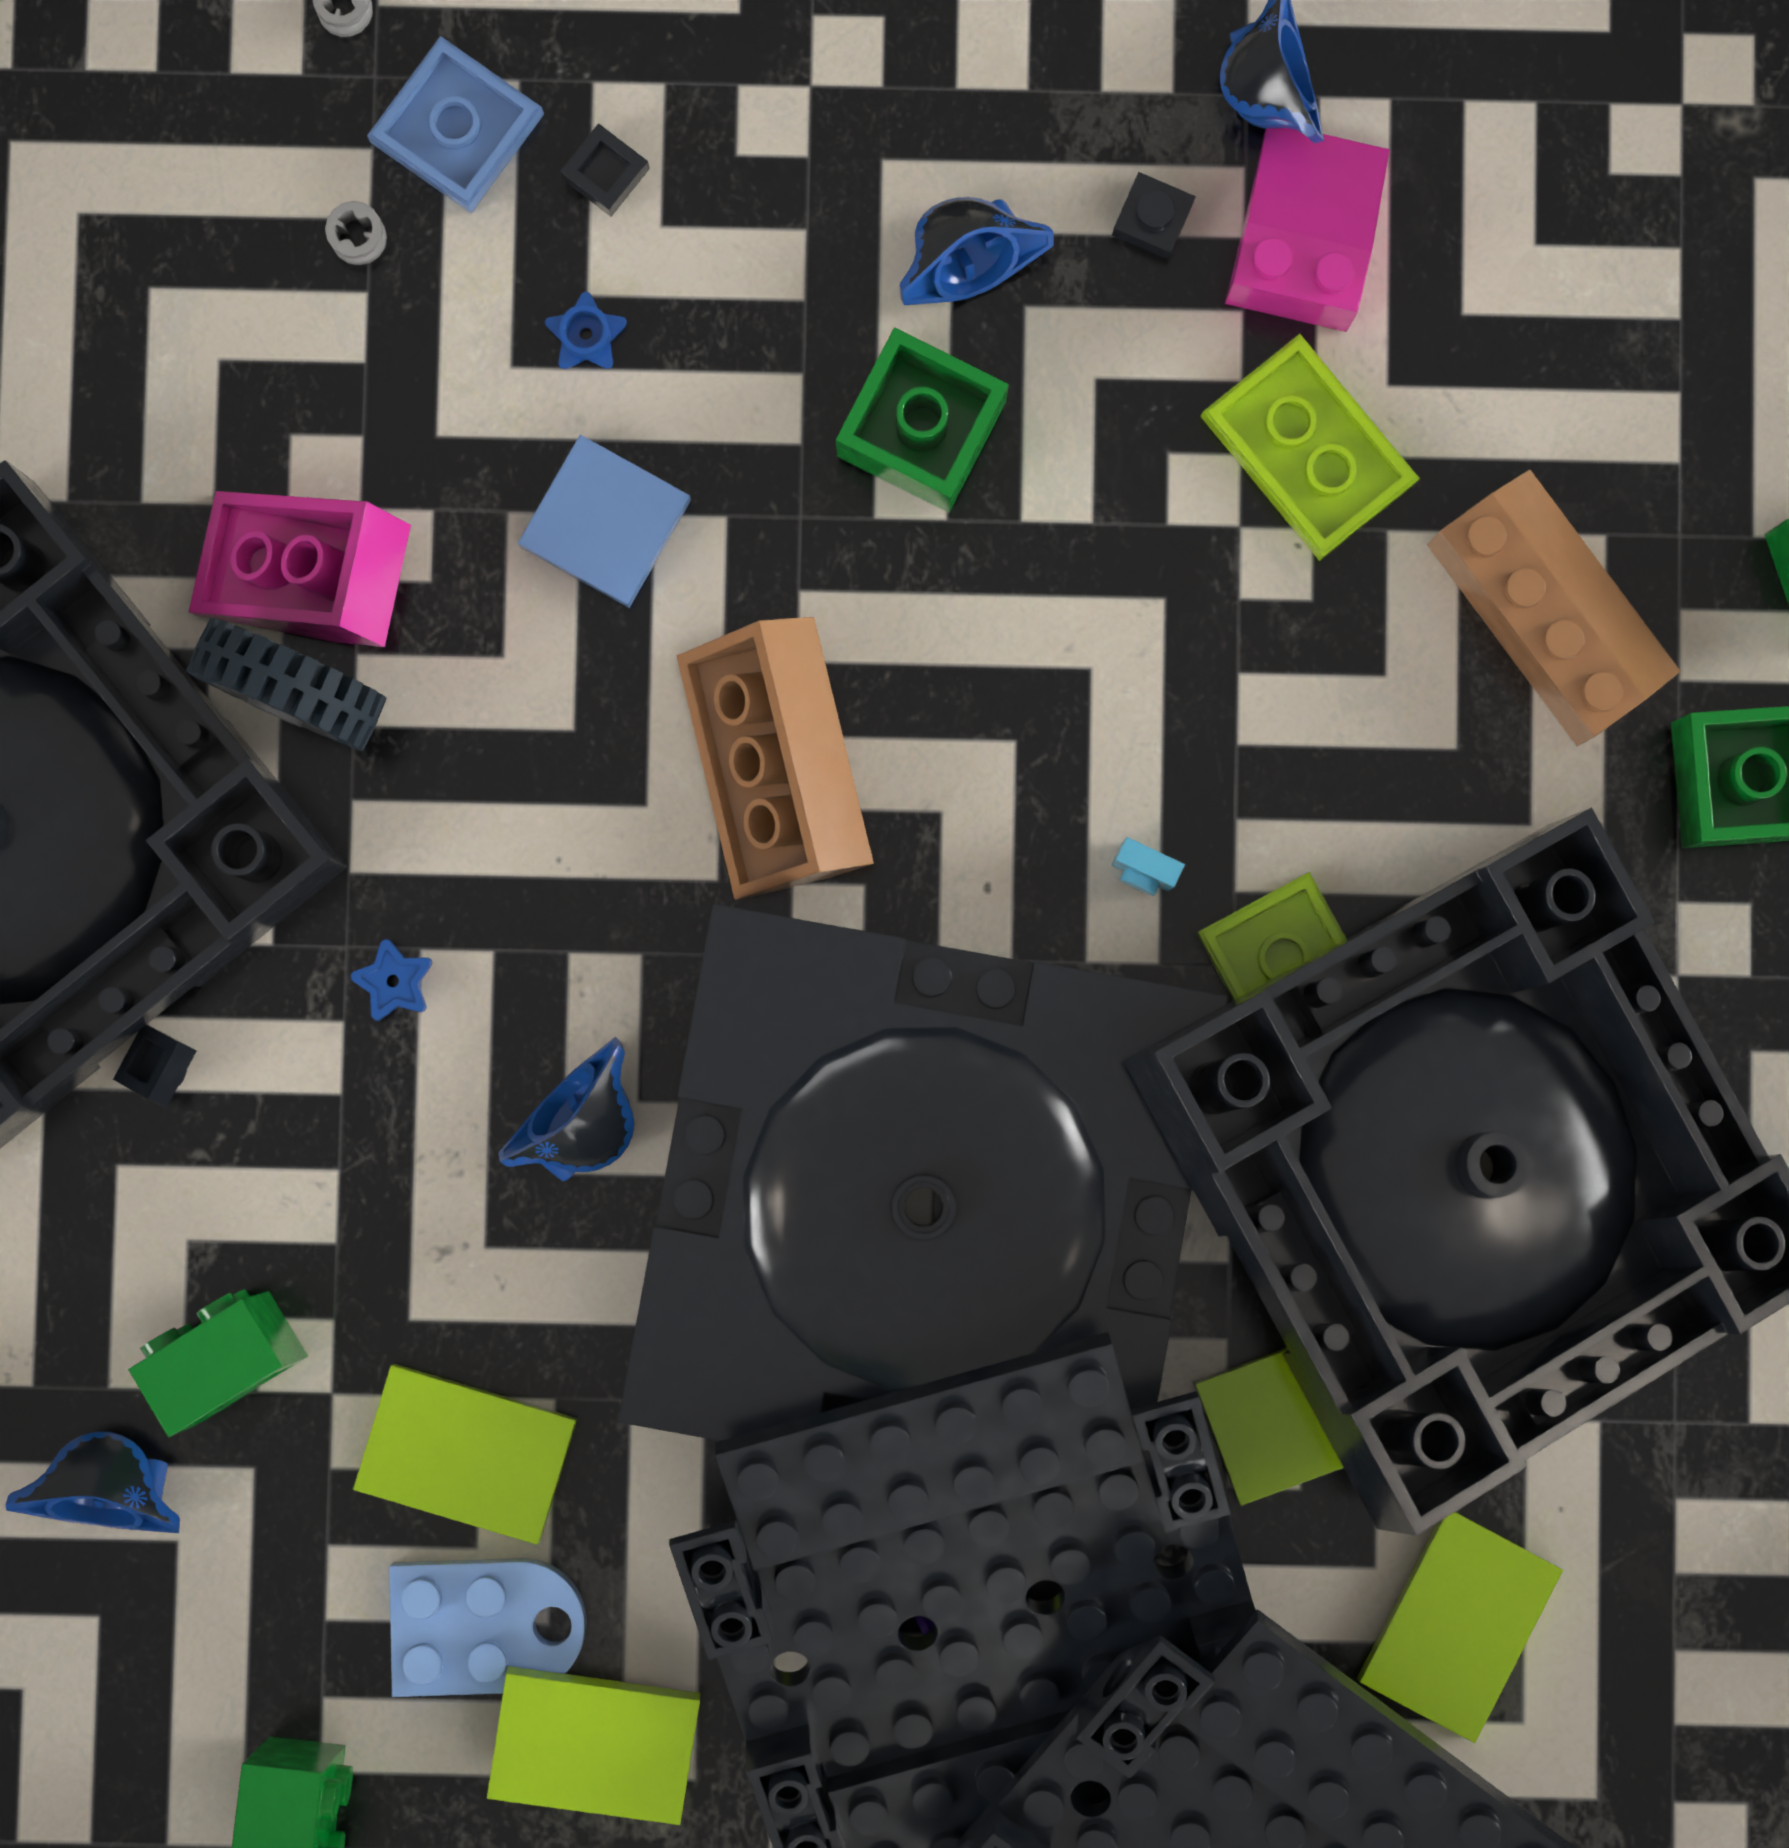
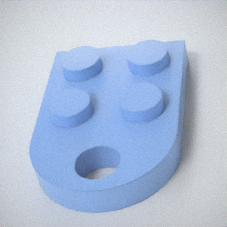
[389,1558,587,1697]

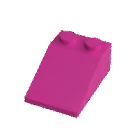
[1225,128,1390,332]
[188,491,411,647]

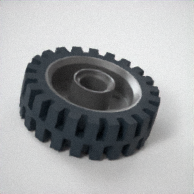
[186,618,387,751]

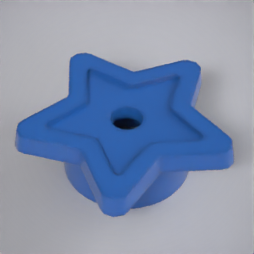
[545,292,627,370]
[350,939,432,1021]

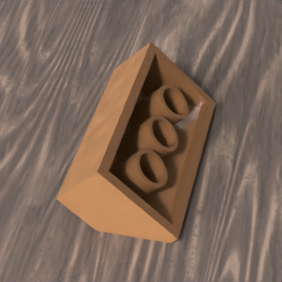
[1427,470,1681,746]
[677,617,874,900]

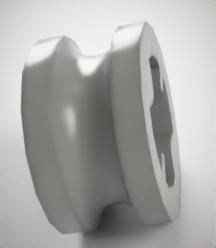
[313,0,373,37]
[325,201,387,265]

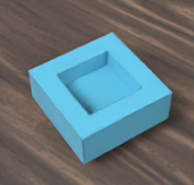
[1112,837,1185,896]

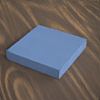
[367,36,544,213]
[518,435,691,608]

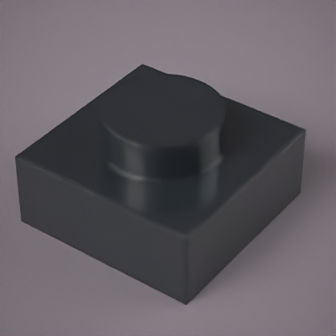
[560,123,650,217]
[1112,172,1196,260]
[113,1025,197,1108]

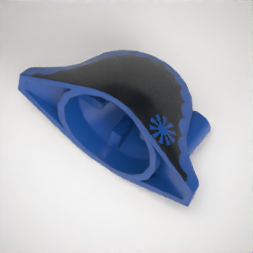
[1220,0,1324,143]
[899,197,1054,305]
[498,1037,634,1181]
[5,1432,180,1533]

